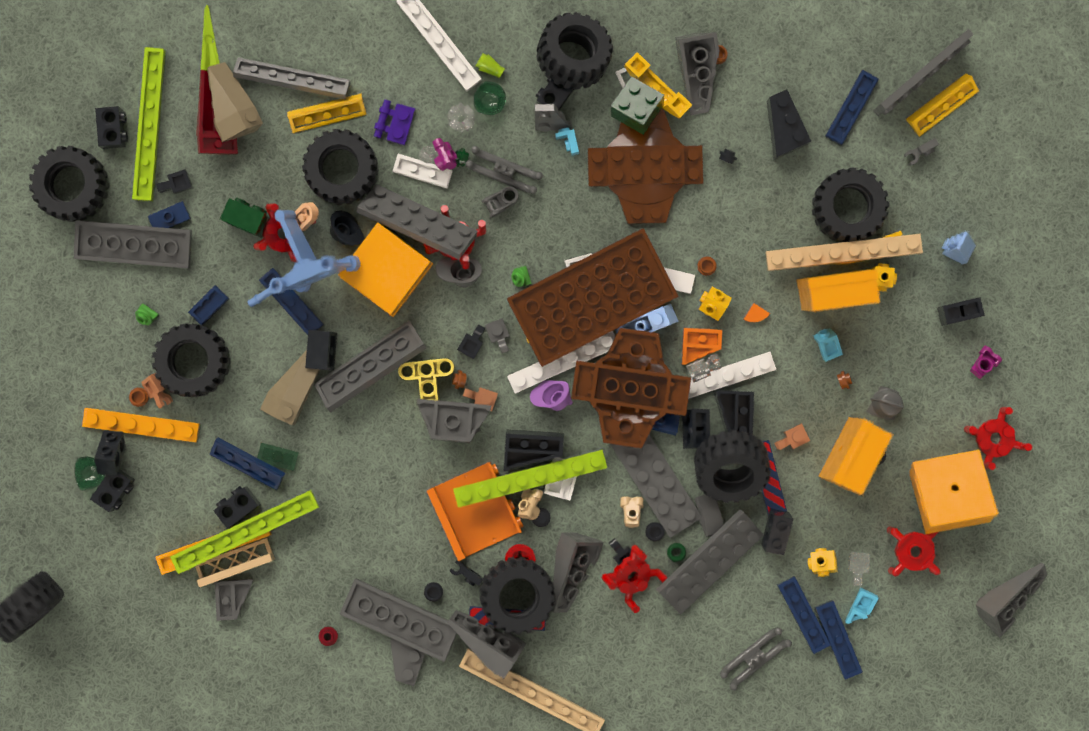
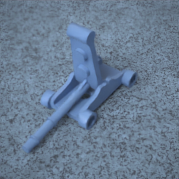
[248,210,361,307]

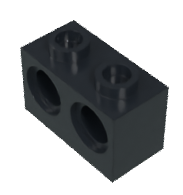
[535,79,574,110]
[95,106,128,149]
[937,297,985,326]
[682,409,710,449]
[94,430,126,476]
[90,469,135,512]
[213,486,261,529]
[761,508,794,555]

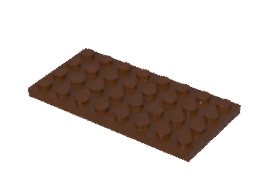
[506,228,679,367]

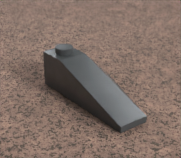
[976,563,1047,638]
[447,610,527,679]

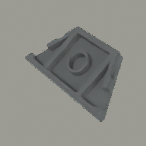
[417,399,491,443]

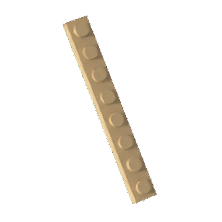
[765,234,923,271]
[459,648,605,731]

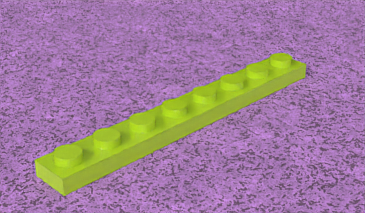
[132,47,166,201]
[453,449,607,508]
[170,490,320,574]

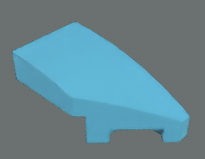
[845,588,879,624]

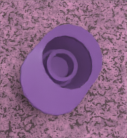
[530,380,573,411]

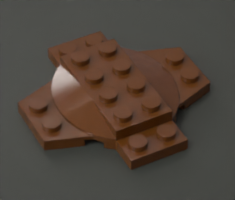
[588,108,703,224]
[571,328,692,448]

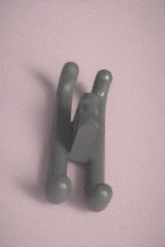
[466,146,543,194]
[720,627,792,691]

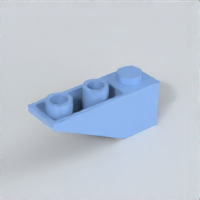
[942,231,976,265]
[615,304,678,334]

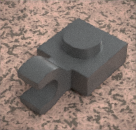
[904,138,939,166]
[485,318,509,354]

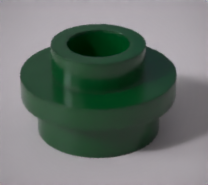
[455,148,469,167]
[667,543,686,562]

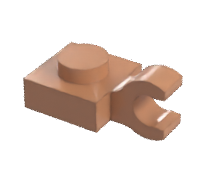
[141,373,173,408]
[463,388,498,411]
[774,424,810,450]

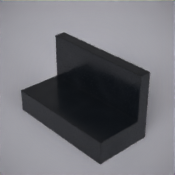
[305,330,337,371]

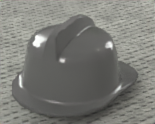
[436,257,482,288]
[866,386,904,420]

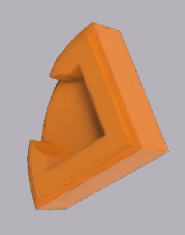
[743,303,770,322]

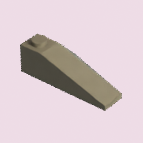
[207,62,263,142]
[260,350,320,425]

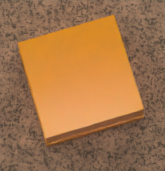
[338,222,434,317]
[796,270,880,311]
[818,417,892,495]
[909,450,998,534]

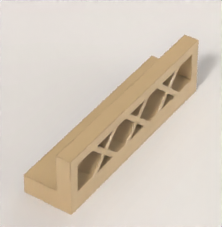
[195,538,275,587]

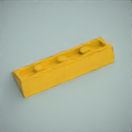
[906,73,979,137]
[287,93,367,133]

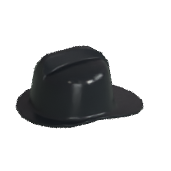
[330,210,365,246]

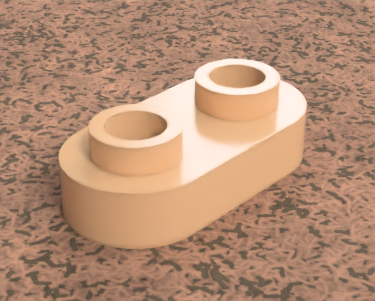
[295,202,319,231]

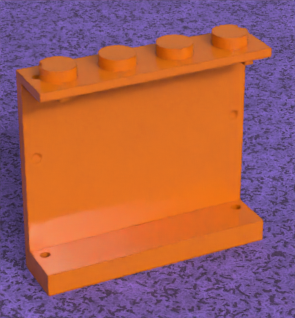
[427,462,524,561]

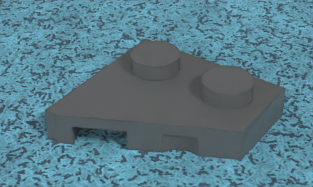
[535,104,572,132]
[215,579,253,621]
[390,638,425,686]

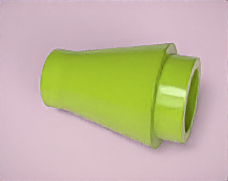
[475,53,505,78]

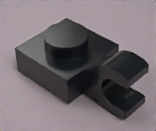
[156,169,193,194]
[457,325,485,359]
[609,538,631,565]
[450,560,483,586]

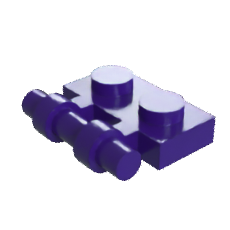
[374,100,415,145]

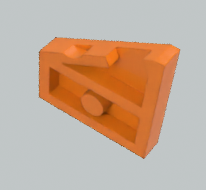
[681,328,722,365]

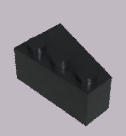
[767,89,811,160]
[713,390,754,435]
[504,429,564,471]

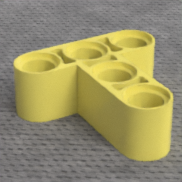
[398,359,455,401]

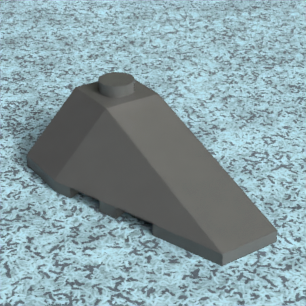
[675,32,719,116]
[553,532,604,613]

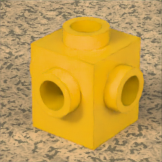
[871,263,897,292]
[699,286,732,321]
[808,548,838,577]

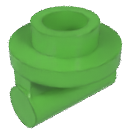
[511,266,532,287]
[135,304,159,325]

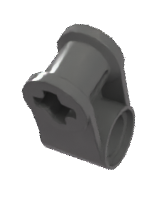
[481,187,519,218]

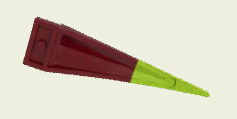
[196,5,238,155]

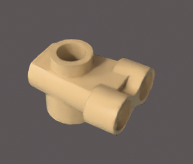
[518,489,543,520]
[620,497,643,528]

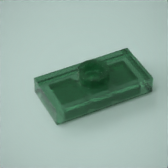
[257,443,299,471]

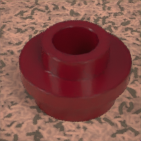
[318,626,338,646]

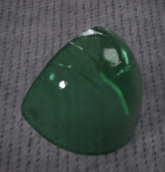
[473,81,506,115]
[74,456,105,491]

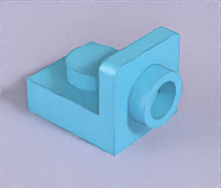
[555,128,579,156]
[814,329,843,362]

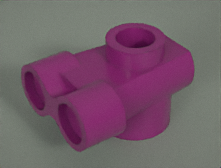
[432,138,457,171]
[970,346,1002,379]

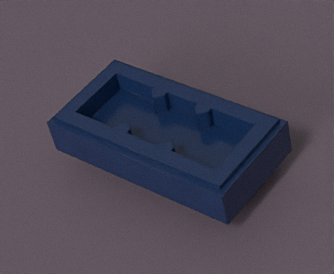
[148,201,191,228]
[188,285,229,326]
[651,413,680,436]

